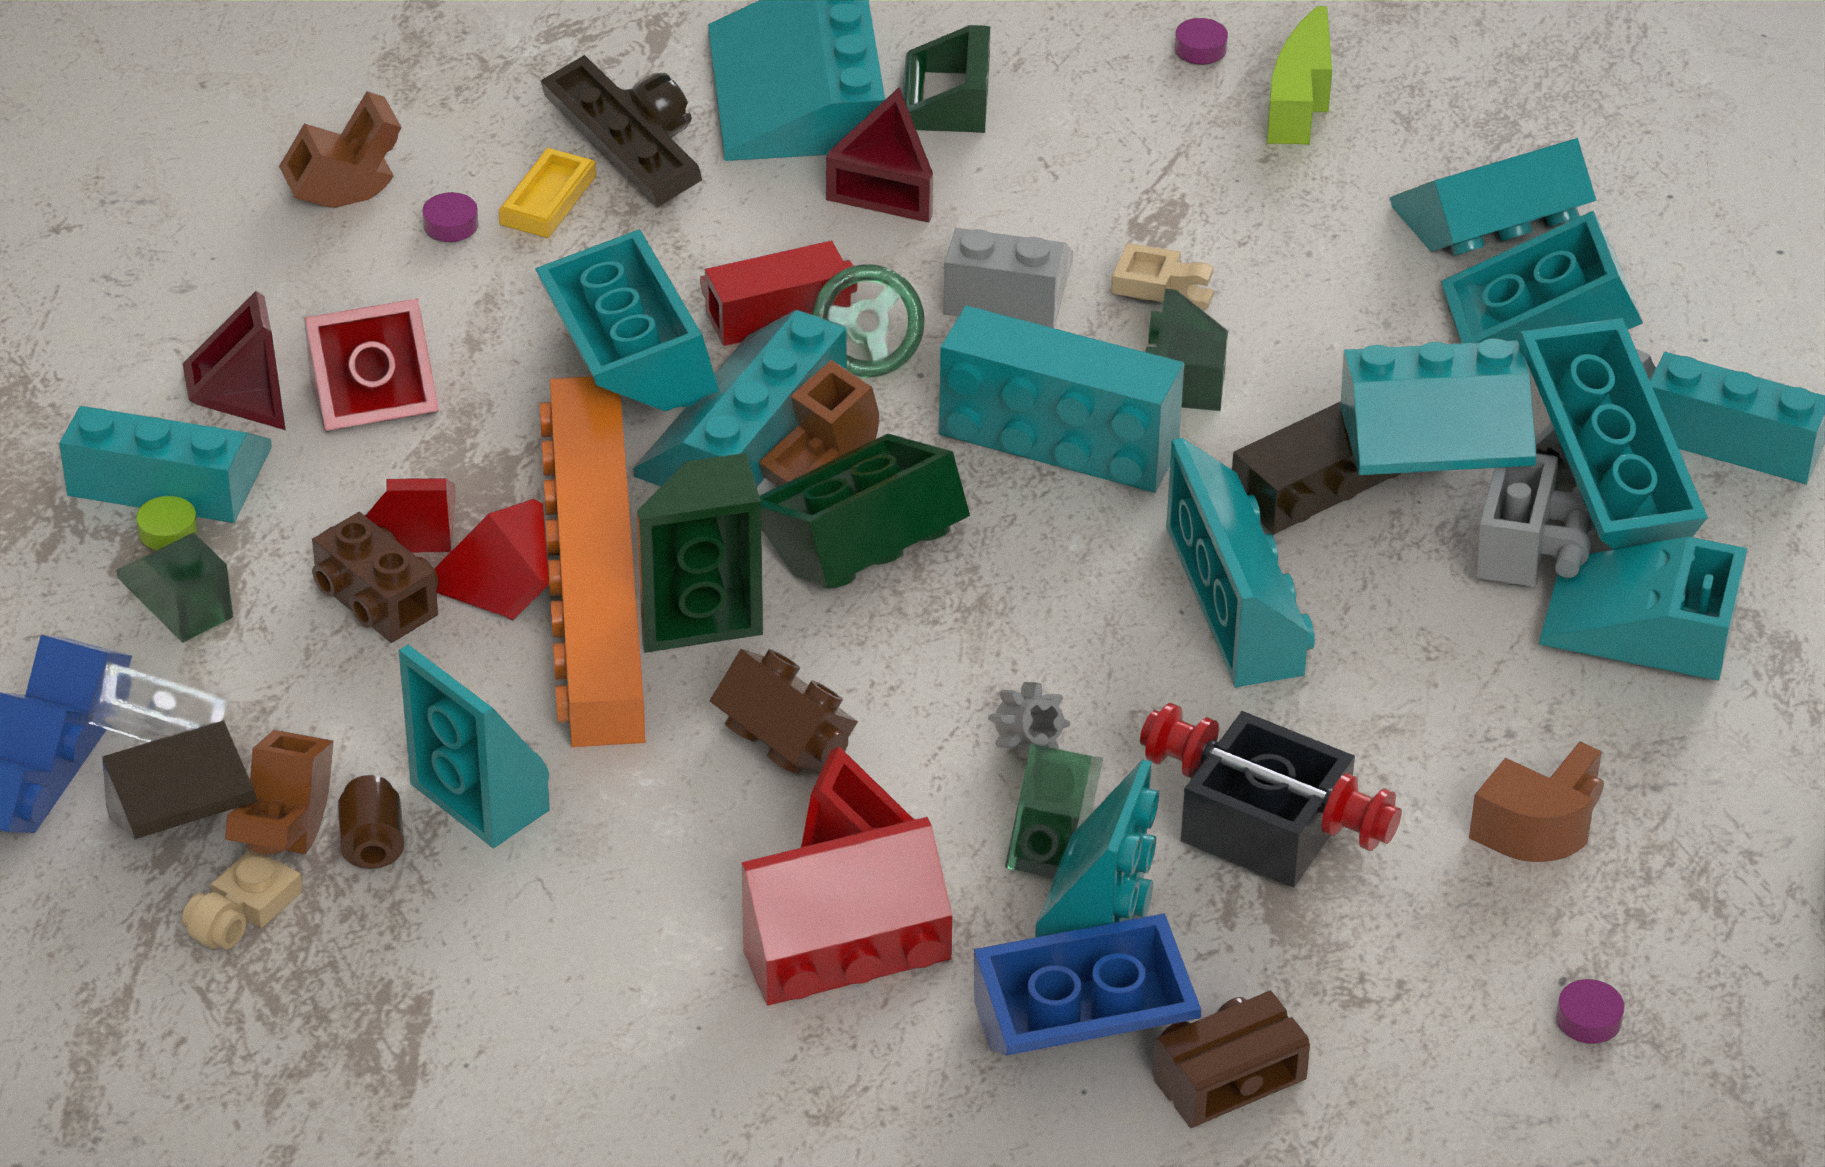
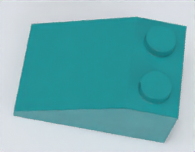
[1441,210,1643,343]
[398,644,550,849]

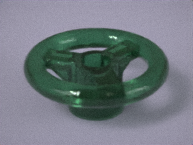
[812,264,925,377]

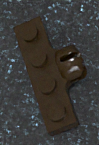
[540,55,702,207]

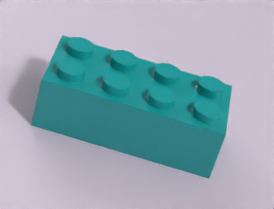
[939,305,1184,493]

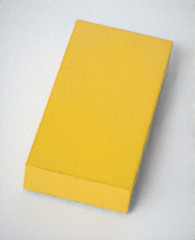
[499,148,596,238]

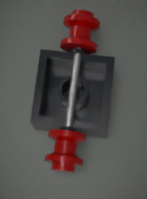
[1140,703,1402,888]

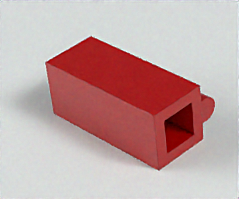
[700,240,858,346]

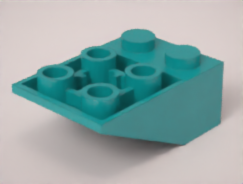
[1539,536,1748,681]
[1035,759,1159,938]

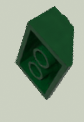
[760,434,970,588]
[637,453,763,653]

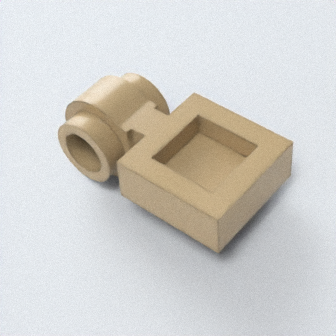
[182,850,303,950]

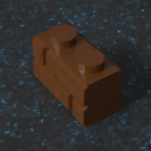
[1152,990,1310,1128]

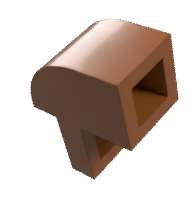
[279,91,402,208]
[759,360,879,487]
[225,730,334,854]
[1469,741,1604,862]

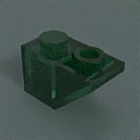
[1146,289,1228,411]
[1005,743,1103,878]

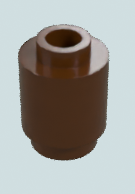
[338,775,404,869]

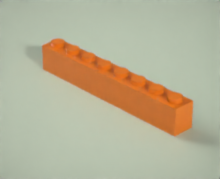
[539,376,646,747]

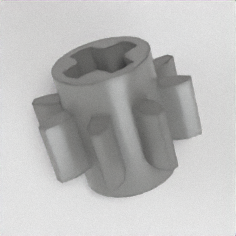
[988,682,1070,760]

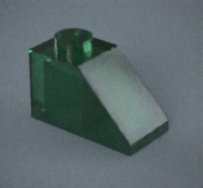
[117,532,233,643]

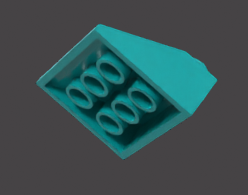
[708,0,885,161]

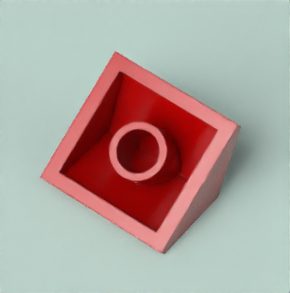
[304,298,439,431]

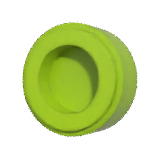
[136,496,198,551]

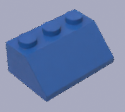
[974,913,1201,1056]

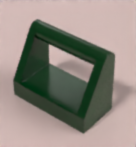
[902,25,991,133]

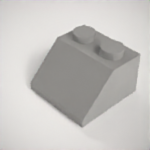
[943,228,1073,328]

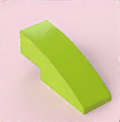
[1267,6,1332,145]

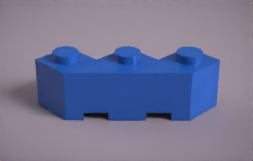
[0,635,132,833]

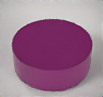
[1175,18,1228,65]
[422,192,478,242]
[1556,979,1625,1044]

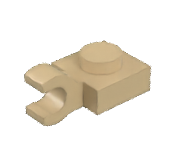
[1112,243,1214,309]

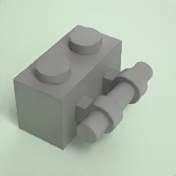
[1476,454,1595,587]

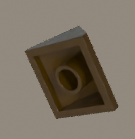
[102,720,257,839]

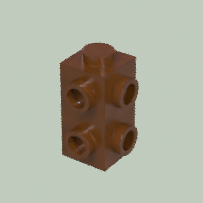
[312,512,438,643]
[710,649,858,774]

